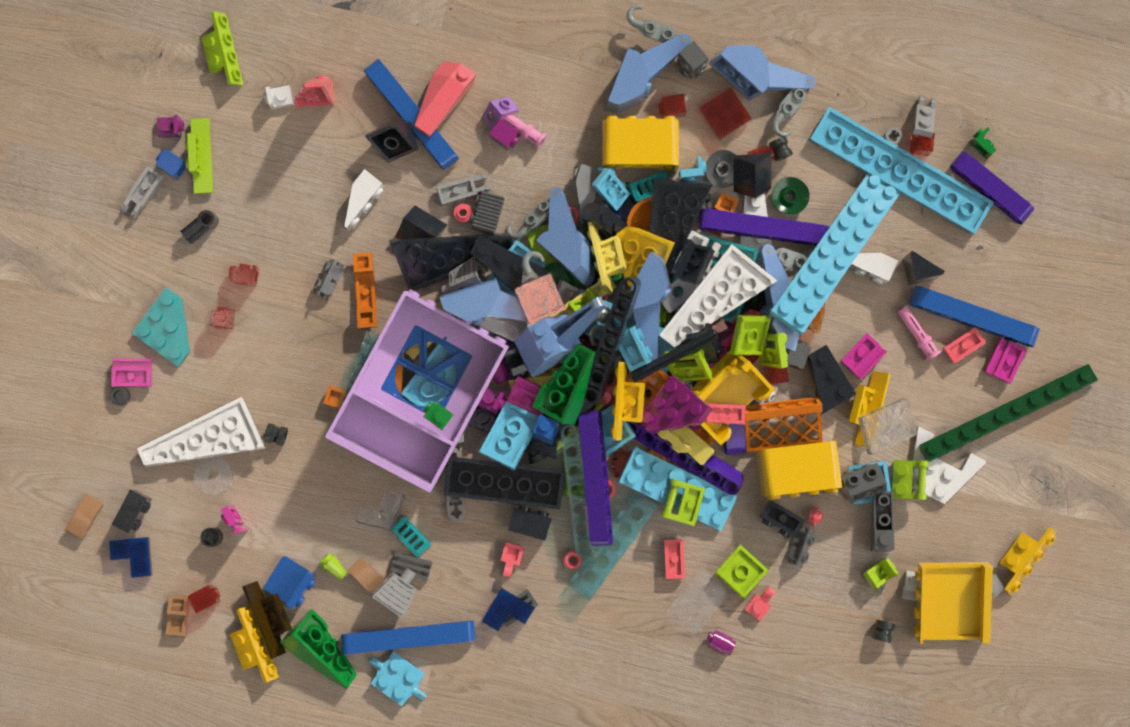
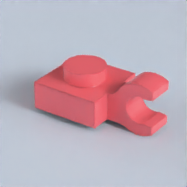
[501,542,524,578]
[744,586,776,621]

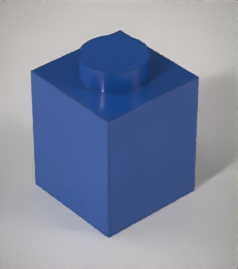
[155,149,186,180]
[532,415,559,445]

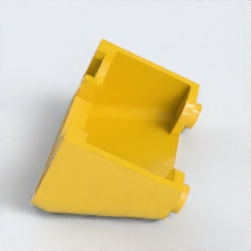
[691,351,775,445]

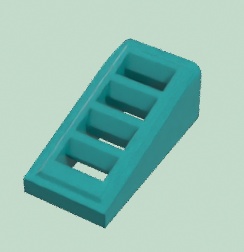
[628,171,669,203]
[391,516,432,558]

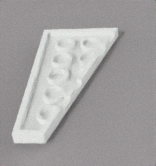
[659,245,777,348]
[137,397,266,467]

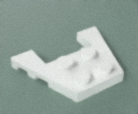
[913,427,986,504]

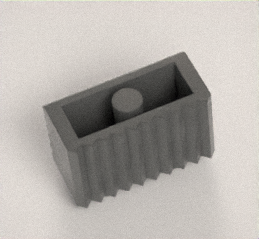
[469,191,505,234]

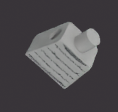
[441,257,486,295]
[371,568,416,618]

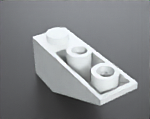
[344,169,384,231]
[850,253,898,285]

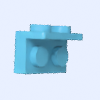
[592,166,630,211]

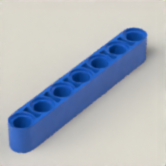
[363,59,459,171]
[909,286,1040,347]
[340,621,476,654]

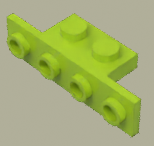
[201,11,243,86]
[185,118,214,194]

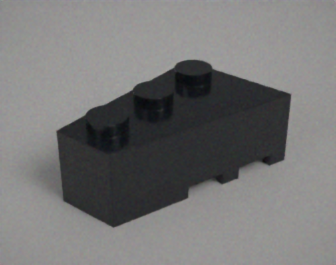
[807,345,856,415]

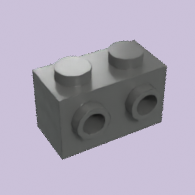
[677,41,708,79]
[841,463,887,504]

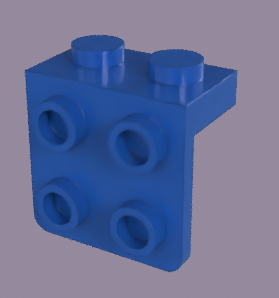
[264,556,317,610]

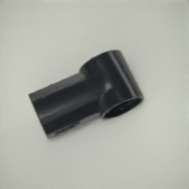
[180,210,219,244]

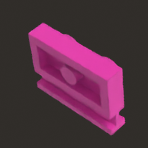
[840,333,887,380]
[984,337,1027,384]
[111,358,152,387]
[507,376,544,417]
[221,506,248,534]

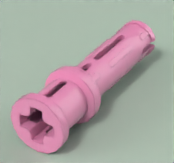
[493,114,547,149]
[897,306,941,361]

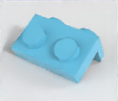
[677,156,707,183]
[619,326,653,371]

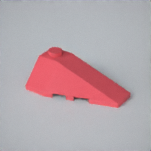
[414,62,476,137]
[293,76,334,107]

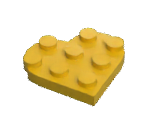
[617,227,674,287]

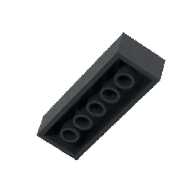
[444,456,565,510]

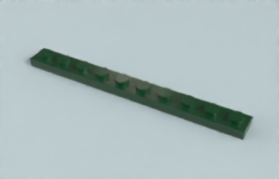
[918,364,1098,463]

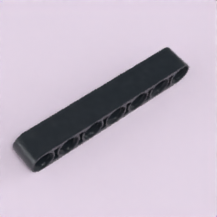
[584,276,641,405]

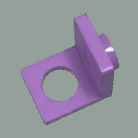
[482,96,519,129]

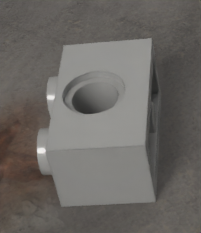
[661,277,698,315]

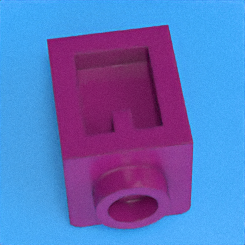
[157,115,185,138]
[477,388,507,415]

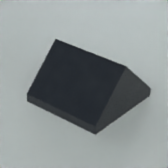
[365,121,419,163]
[733,153,771,199]
[395,206,447,240]
[903,251,945,285]

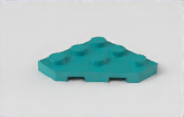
[132,287,191,367]

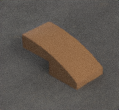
[65,494,103,540]
[347,557,385,593]
[165,595,189,638]

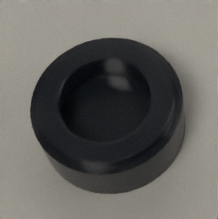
[110,387,131,406]

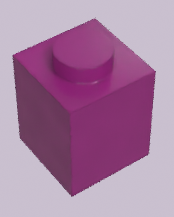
[489,119,520,151]

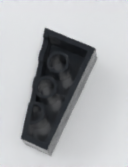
[470,235,549,302]

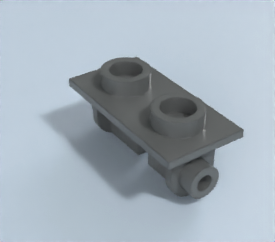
[314,259,344,299]
[787,526,815,567]

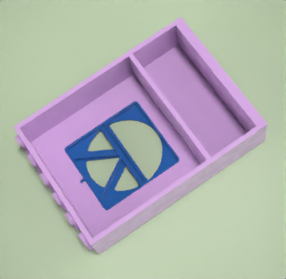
[325,289,509,493]

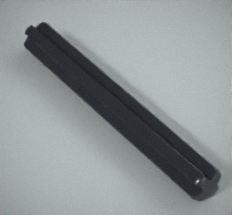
[630,329,719,382]

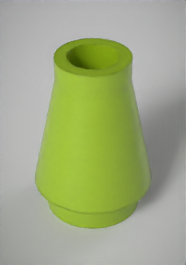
[319,553,348,581]

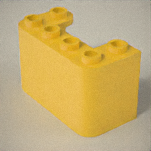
[601,116,679,172]
[756,441,842,500]

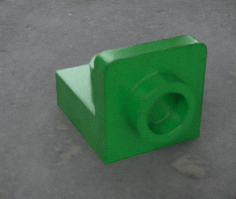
[970,127,996,159]
[422,401,453,430]

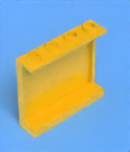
[913,562,993,644]

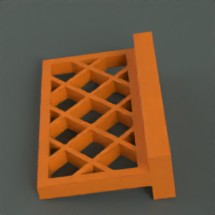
[744,397,823,452]

